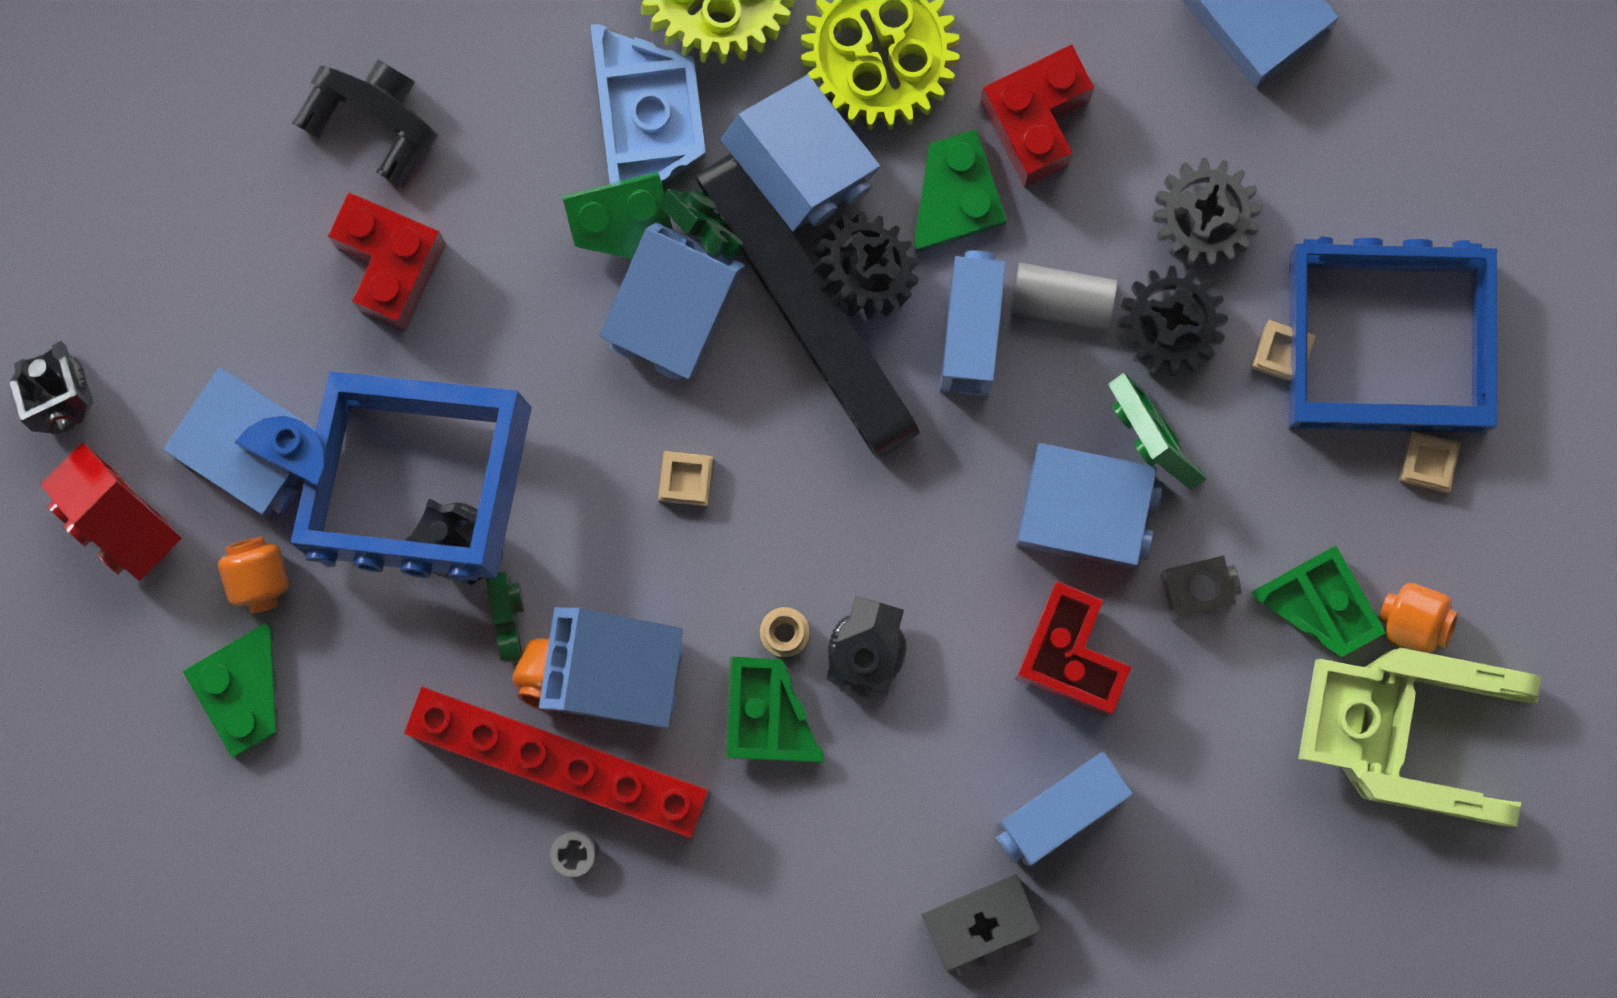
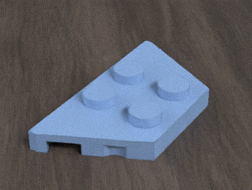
[591,24,706,186]

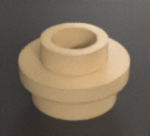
[760,607,810,658]

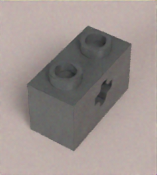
[922,874,1041,976]

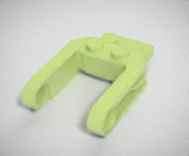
[1298,648,1542,828]

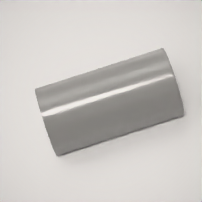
[1010,263,1117,330]

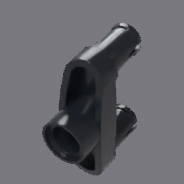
[292,60,438,188]

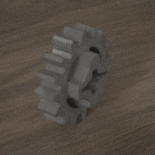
[1152,158,1262,268]

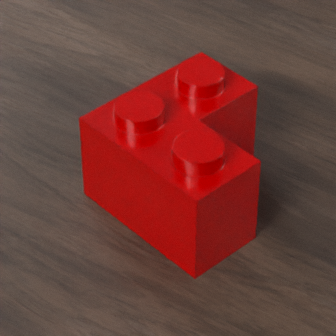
[980,44,1094,187]
[328,192,446,331]
[40,442,182,582]
[1015,581,1132,717]

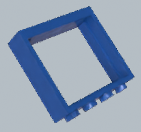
[1288,236,1497,434]
[291,371,532,583]

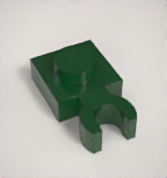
[658,189,743,261]
[486,572,525,663]

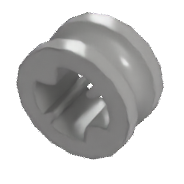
[550,831,597,878]

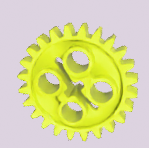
[641,0,795,64]
[801,0,960,130]

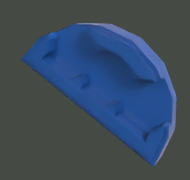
[234,416,329,490]

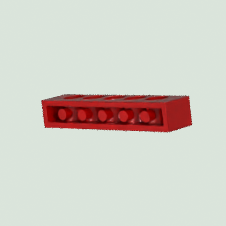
[404,686,710,839]

